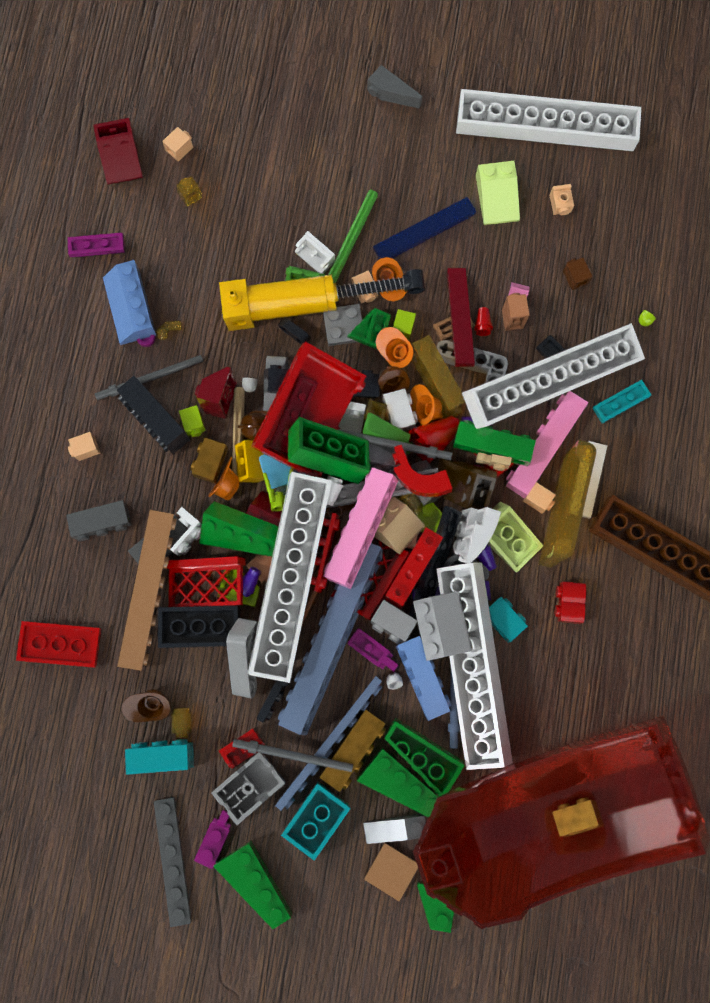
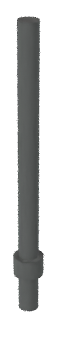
[95,355,203,400]
[338,429,452,460]
[232,739,353,772]

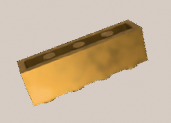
[320,709,386,792]

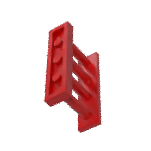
[310,513,341,593]
[384,527,443,610]

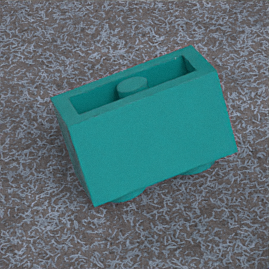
[489,597,528,643]

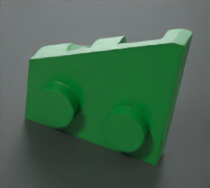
[347,308,391,350]
[417,882,457,933]

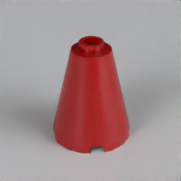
[408,416,460,463]

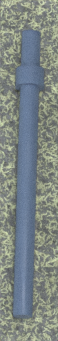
[448,670,460,749]

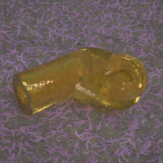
[156,321,182,340]

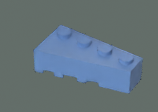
[396,636,452,721]

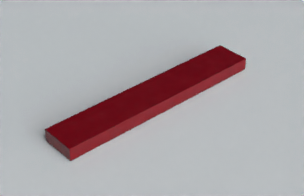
[447,268,475,367]

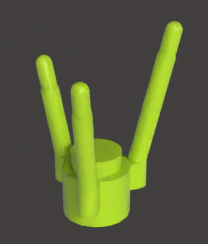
[263,468,293,511]

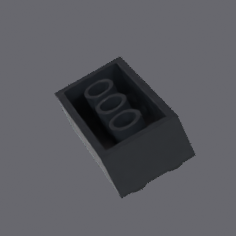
[116,376,190,455]
[158,606,240,649]

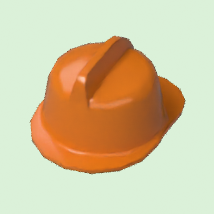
[372,257,406,302]
[376,327,414,368]
[410,384,443,425]
[208,457,239,500]

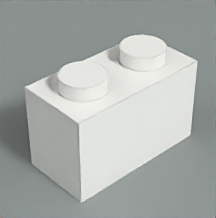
[383,389,418,431]

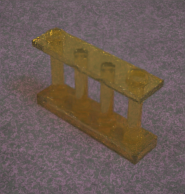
[411,335,465,418]

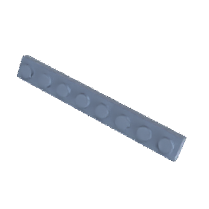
[275,676,382,811]

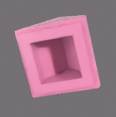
[508,282,529,297]

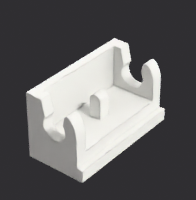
[295,231,335,274]

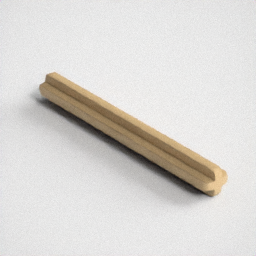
[232,387,245,476]

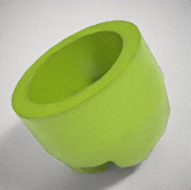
[639,310,656,326]

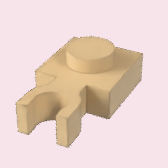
[476,452,512,471]

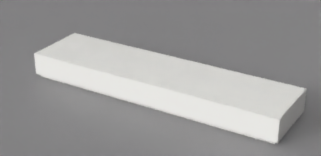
[571,441,607,519]

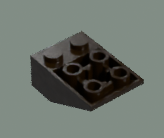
[438,458,497,510]

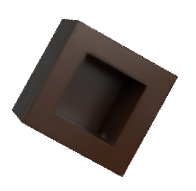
[563,258,593,290]

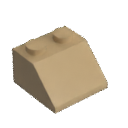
[374,497,425,554]

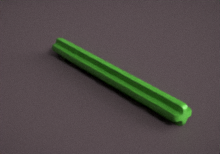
[328,190,378,283]

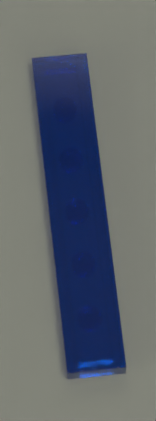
[373,197,477,259]

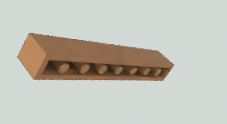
[117,509,177,671]

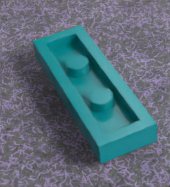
[592,380,652,424]

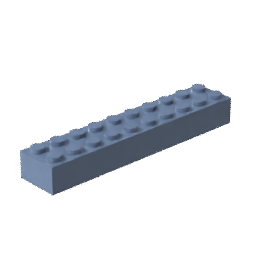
[278,543,384,735]

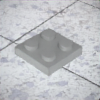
[323,304,362,346]

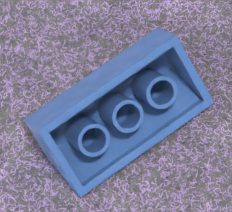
[103,260,156,345]

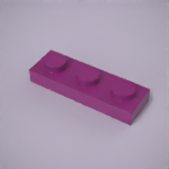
[67,233,125,257]

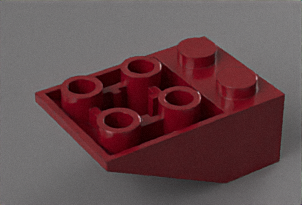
[93,118,143,185]

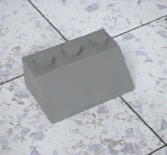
[413,592,472,661]

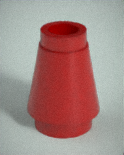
[474,307,493,336]

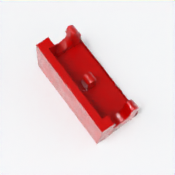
[219,728,265,769]

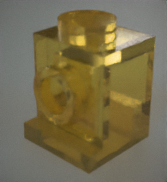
[176,176,202,207]
[363,400,388,421]

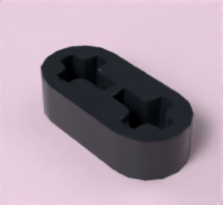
[278,317,311,345]

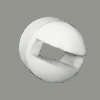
[242,378,257,392]
[386,672,403,690]

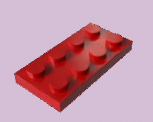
[16,621,101,668]

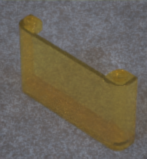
[539,440,596,567]

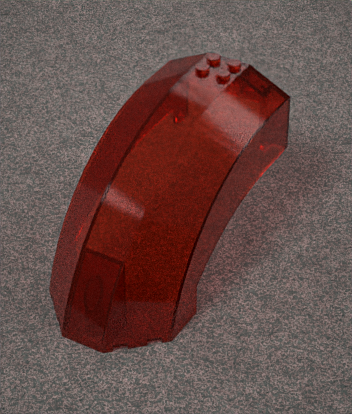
[413,716,710,929]

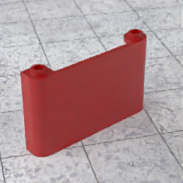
[251,342,366,478]

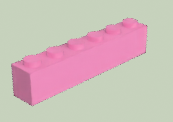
[506,391,589,498]
[324,467,398,589]

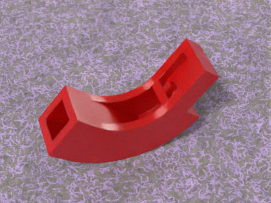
[392,444,452,497]

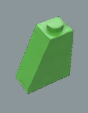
[363,413,412,454]

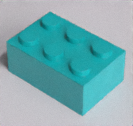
[125,739,194,775]
[281,782,351,861]

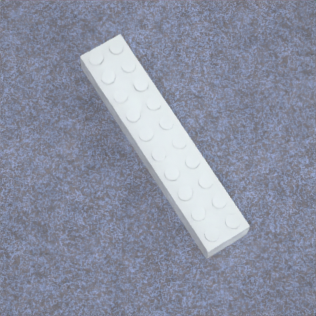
[456,89,641,151]
[462,323,645,429]
[248,472,332,683]
[437,563,513,770]

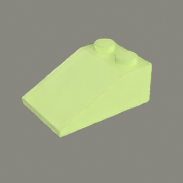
[476,161,520,225]
[488,502,543,573]

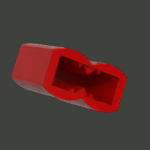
[554,582,586,624]

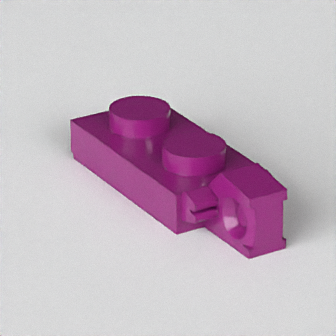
[347,628,398,672]
[194,809,231,869]

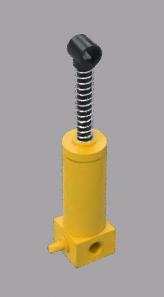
[219,269,425,331]

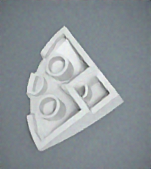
[453,507,501,563]

